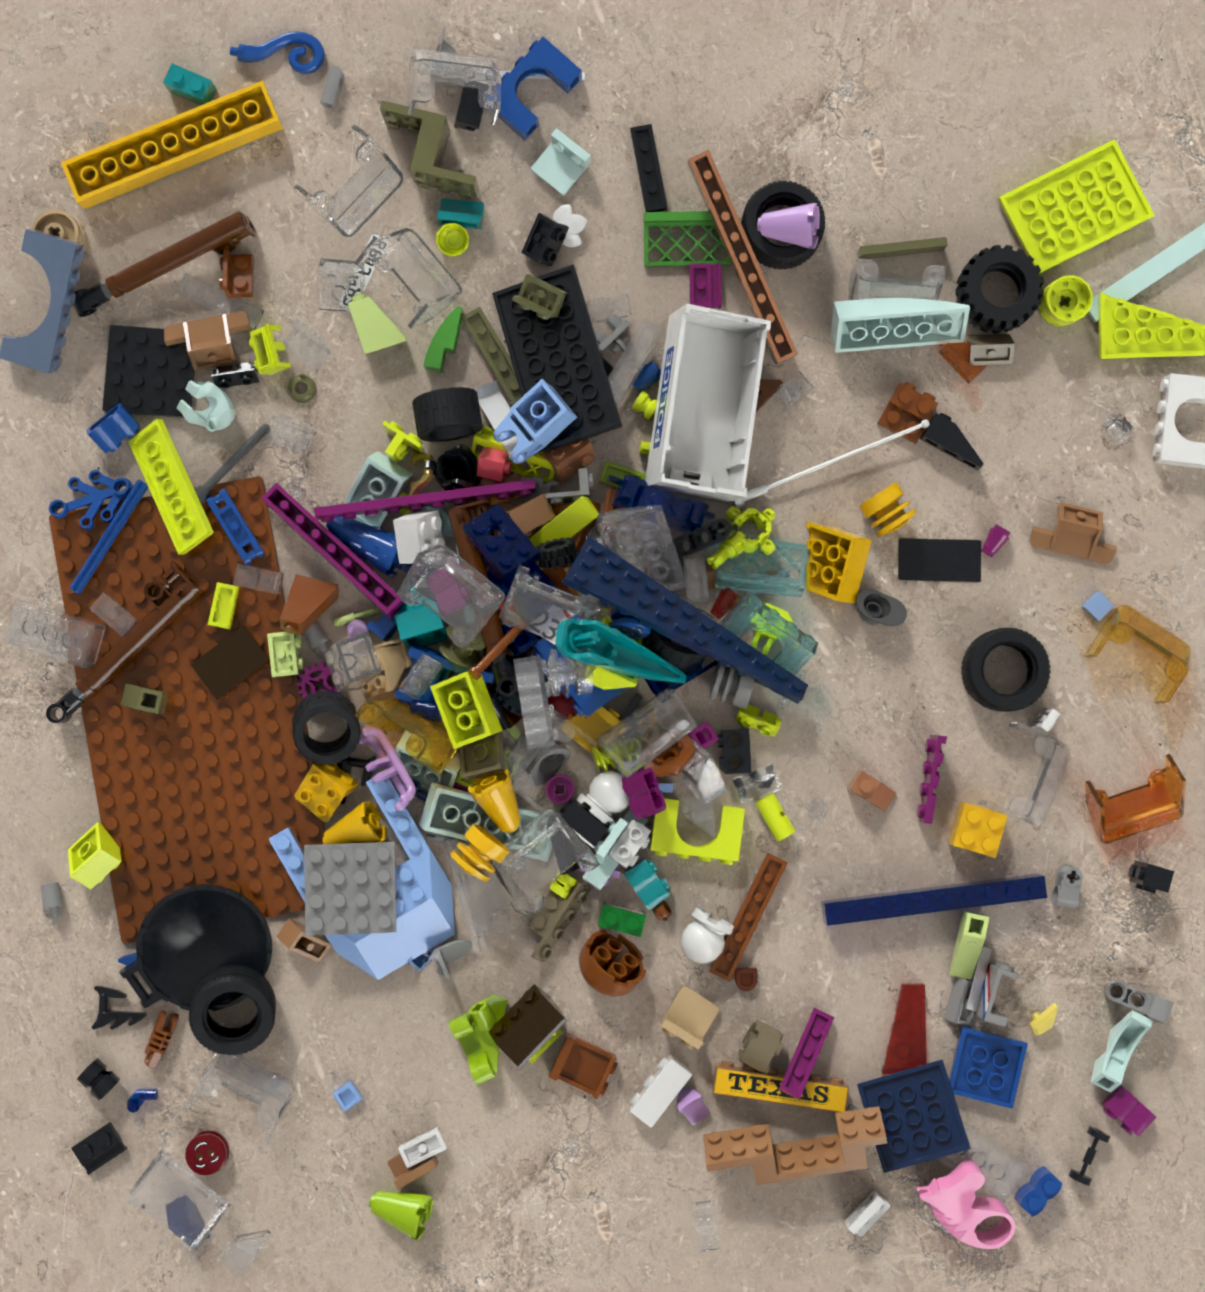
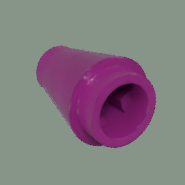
[981,524,1011,558]

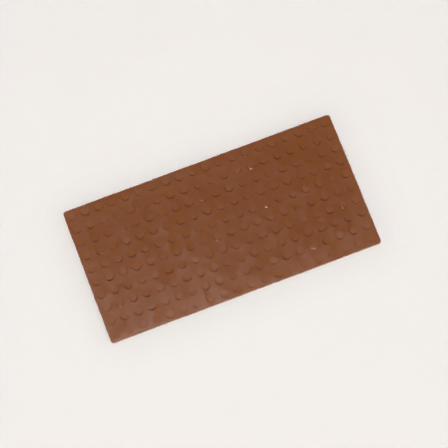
[49,476,325,944]

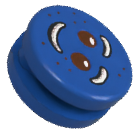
[610,608,651,639]

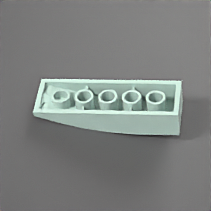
[830,298,970,353]
[419,783,560,861]

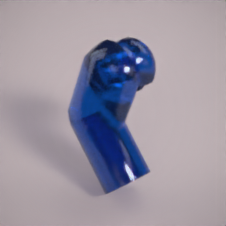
[127,1089,158,1113]

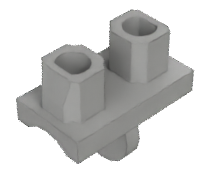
[595,314,630,353]

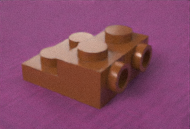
[877,382,939,444]

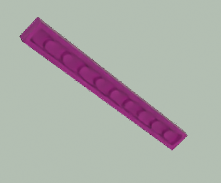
[314,479,536,523]

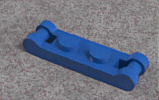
[206,488,266,566]

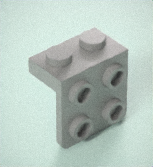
[545,468,594,506]

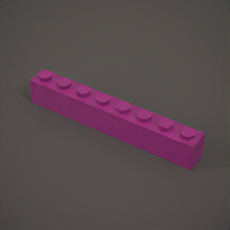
[261,483,405,620]

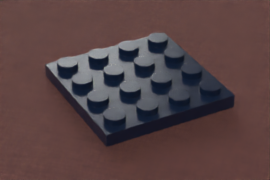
[857,1059,971,1173]

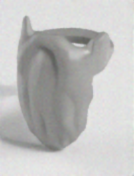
[429,940,473,980]

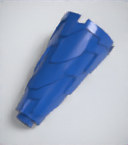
[326,517,404,578]

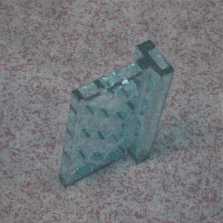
[714,537,807,597]

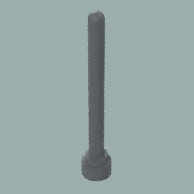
[194,424,270,505]

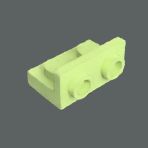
[267,632,305,678]

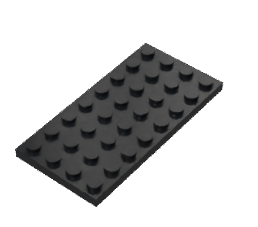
[492,264,623,454]

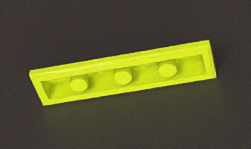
[517,496,600,568]

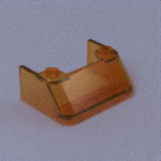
[1085,754,1186,844]

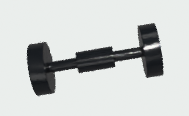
[1069,1126,1111,1186]

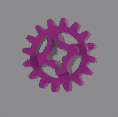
[296,662,345,699]

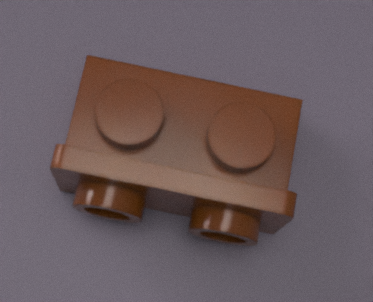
[219,249,254,298]

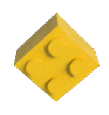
[948,802,1008,858]

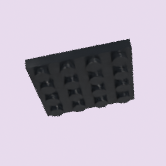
[102,325,195,418]

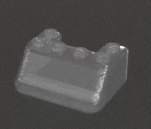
[407,49,501,125]

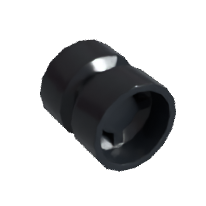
[77,1058,120,1101]

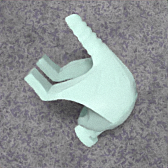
[177,380,236,432]

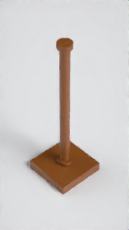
[468,566,586,680]

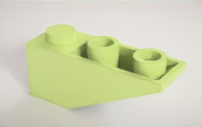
[949,910,990,980]

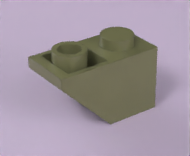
[121,683,169,714]

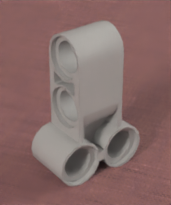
[1104,981,1174,1024]

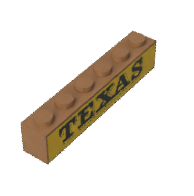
[712,1060,849,1113]

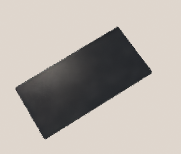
[898,538,981,582]

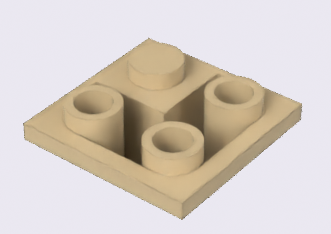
[355,645,406,698]

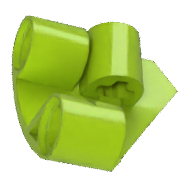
[448,994,508,1086]

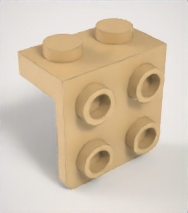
[660,986,719,1050]

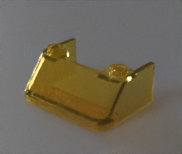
[1084,605,1191,704]

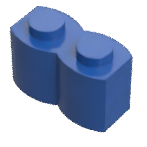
[87,403,139,454]
[1015,1166,1062,1217]

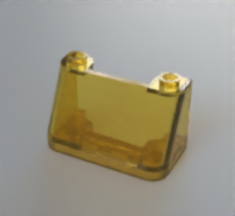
[354,698,458,775]

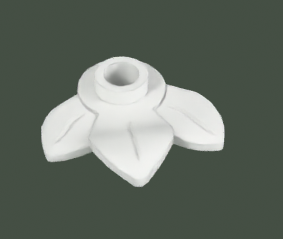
[553,204,588,248]

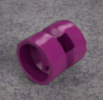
[546,774,575,804]

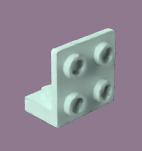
[531,128,591,196]

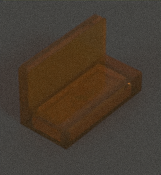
[938,341,987,384]

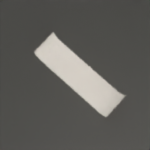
[474,379,518,456]

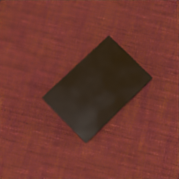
[191,625,270,700]

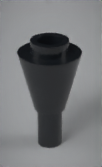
[488,691,510,730]

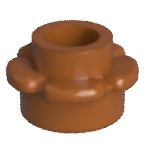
[652,900,672,921]

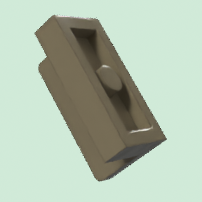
[966,334,1015,366]

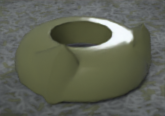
[287,374,316,403]

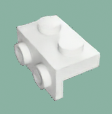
[609,819,652,869]

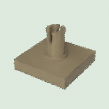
[459,731,505,780]

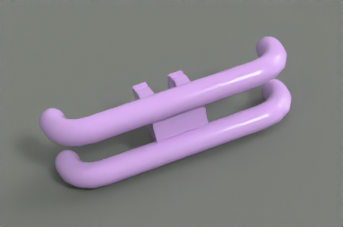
[359,726,416,811]

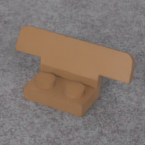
[164,311,251,372]
[1030,502,1117,564]

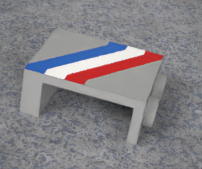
[975,961,1020,1027]

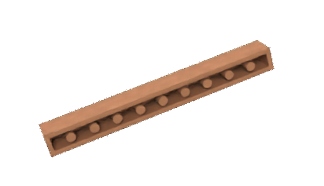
[687,150,798,364]

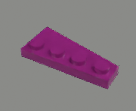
[917,735,947,824]

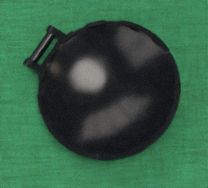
[119,884,272,1011]

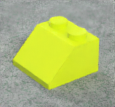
[68,822,122,889]

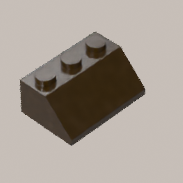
[489,984,567,1069]

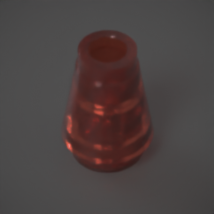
[710,586,741,620]

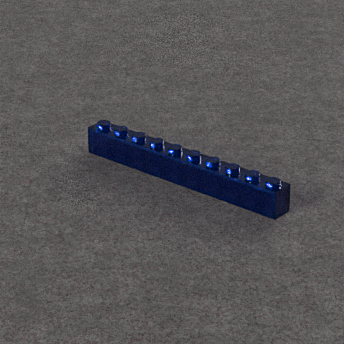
[821,874,1048,926]

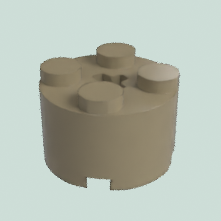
[737,1020,783,1074]

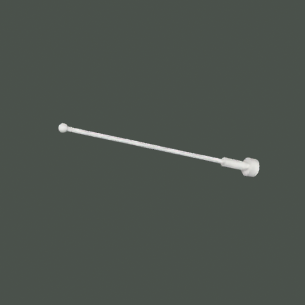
[734,420,930,509]

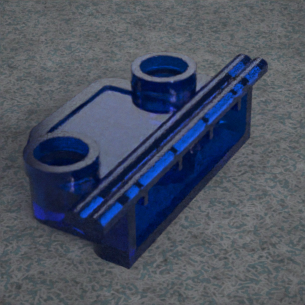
[606,475,715,534]

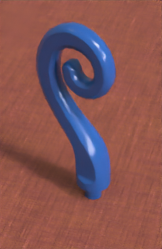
[230,31,325,74]

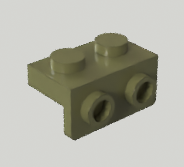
[512,274,567,320]

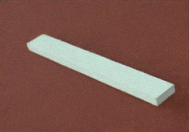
[1088,223,1205,323]

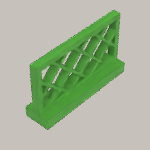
[643,211,731,267]

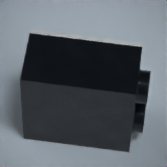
[559,799,608,848]

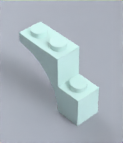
[1091,1010,1152,1093]

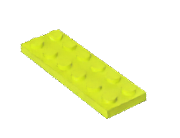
[128,419,214,555]

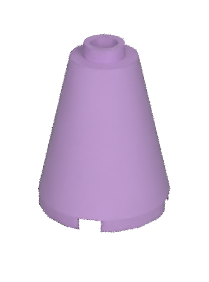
[757,203,820,249]

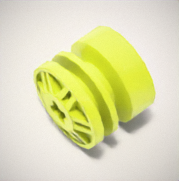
[1038,275,1093,327]

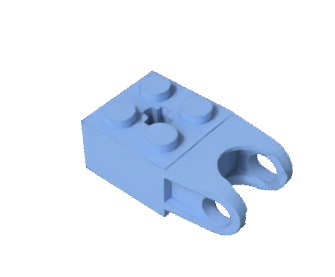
[493,379,577,464]

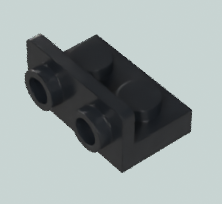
[521,213,569,266]

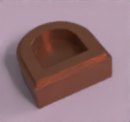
[735,968,757,991]

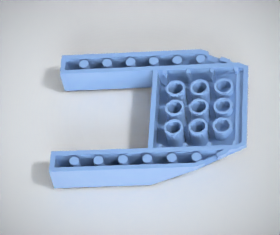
[269,778,455,980]

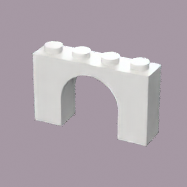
[1152,373,1205,469]

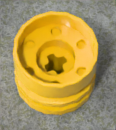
[858,481,917,538]
[450,823,510,882]

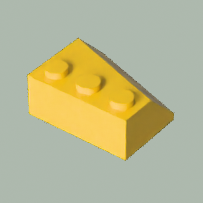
[806,521,872,603]

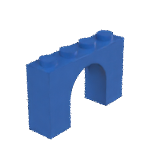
[485,37,582,141]
[533,614,629,719]

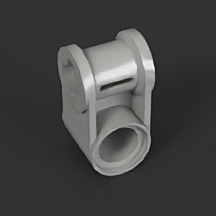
[1052,864,1083,909]

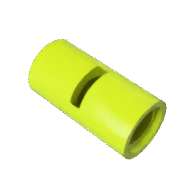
[755,792,796,842]

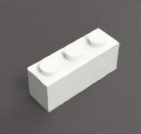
[629,1054,692,1128]

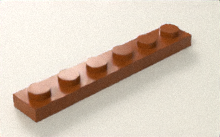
[709,852,788,982]

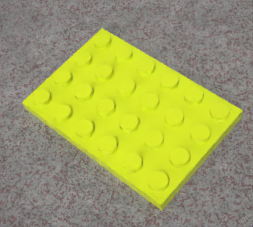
[998,139,1155,275]

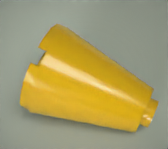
[468,769,521,833]
[323,801,387,844]

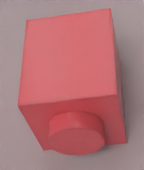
[477,447,512,482]

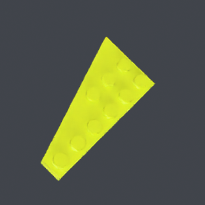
[1098,293,1205,359]

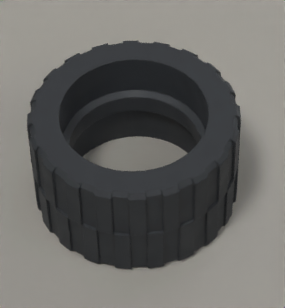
[412,387,483,442]
[642,609,706,676]
[292,690,361,765]

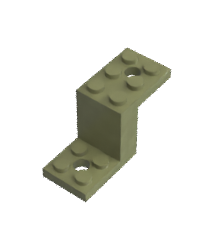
[380,100,479,199]

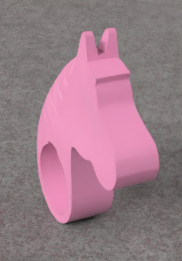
[916,1160,1015,1249]

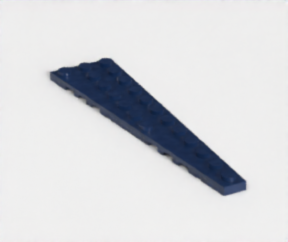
[562,536,808,704]

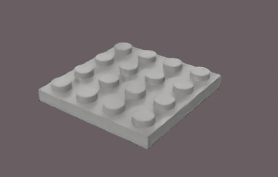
[304,842,397,936]

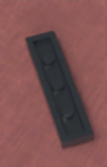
[630,124,667,212]

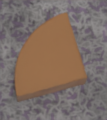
[706,560,715,589]

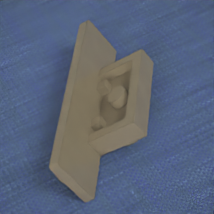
[528,882,591,962]

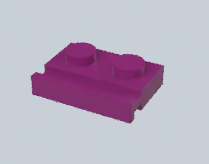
[689,263,722,308]

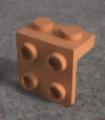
[541,439,596,484]

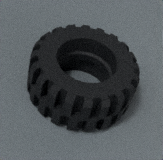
[955,245,1044,333]

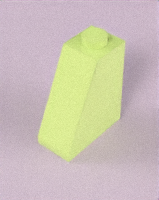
[348,293,407,354]

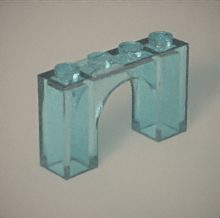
[719,592,818,675]

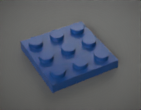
[949,1026,1028,1109]

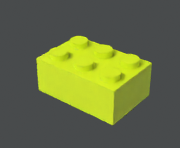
[430,671,503,749]

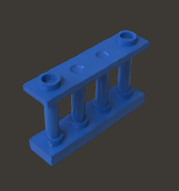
[394,643,494,711]

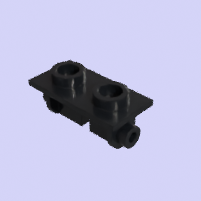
[211,361,260,388]

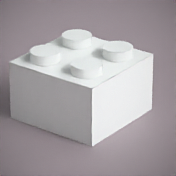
[393,510,445,564]

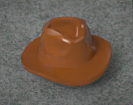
[638,728,695,777]

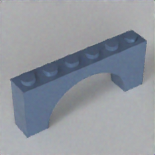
[0,229,85,373]

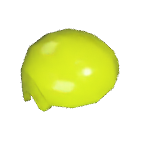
[436,223,469,256]

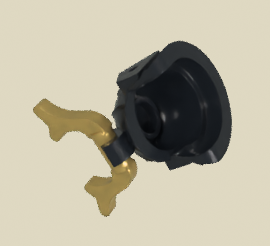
[409,444,481,495]

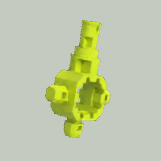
[707,506,776,570]

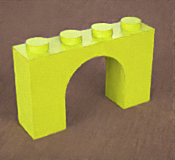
[650,798,745,865]

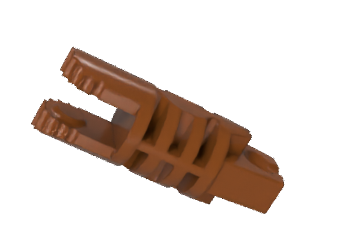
[144,1010,179,1068]

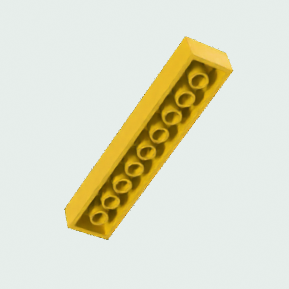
[61,80,284,210]

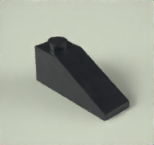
[920,413,984,470]

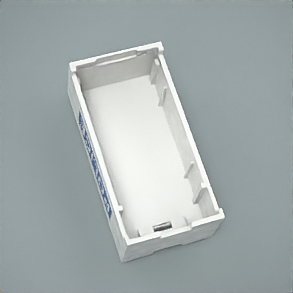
[644,304,771,502]

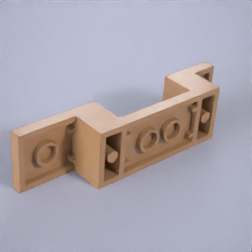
[703,1106,887,1185]

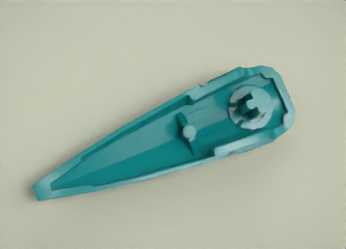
[556,618,686,683]

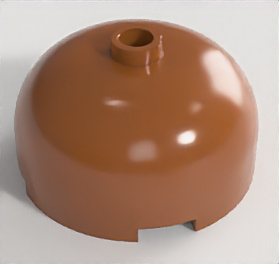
[579,930,646,997]

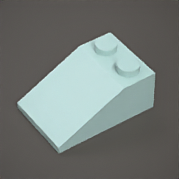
[344,451,414,528]

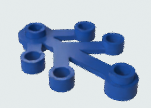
[49,470,133,530]

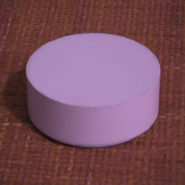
[347,620,369,643]

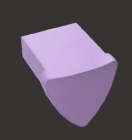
[677,1087,711,1126]

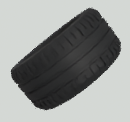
[741,180,826,270]
[961,628,1051,712]
[189,965,276,1056]

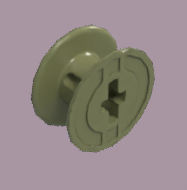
[439,623,485,667]

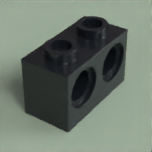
[718,729,752,774]

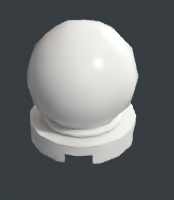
[576,771,629,827]
[681,907,734,964]

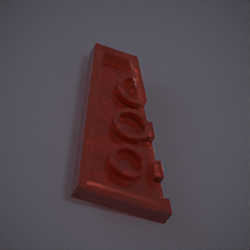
[881,983,926,1074]

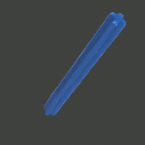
[69,480,148,594]

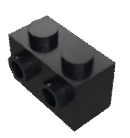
[1129,860,1174,893]

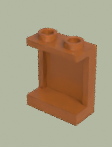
[549,1033,618,1099]

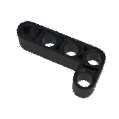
[654,518,738,585]

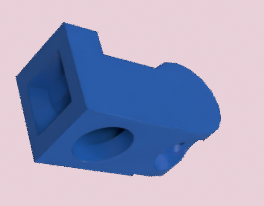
[366,614,398,642]

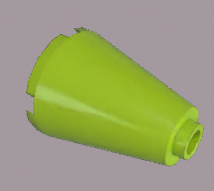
[369,1190,433,1241]

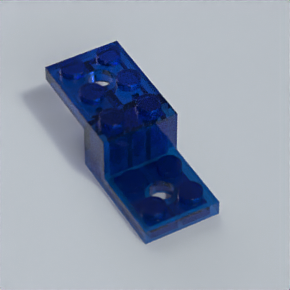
[463,503,564,624]

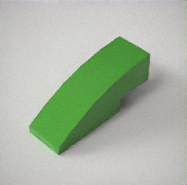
[423,306,464,373]

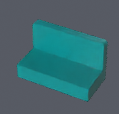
[437,199,484,229]

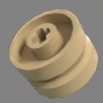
[32,209,88,251]

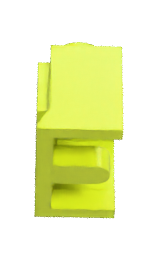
[249,324,291,375]

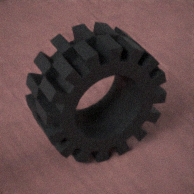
[535,537,578,569]

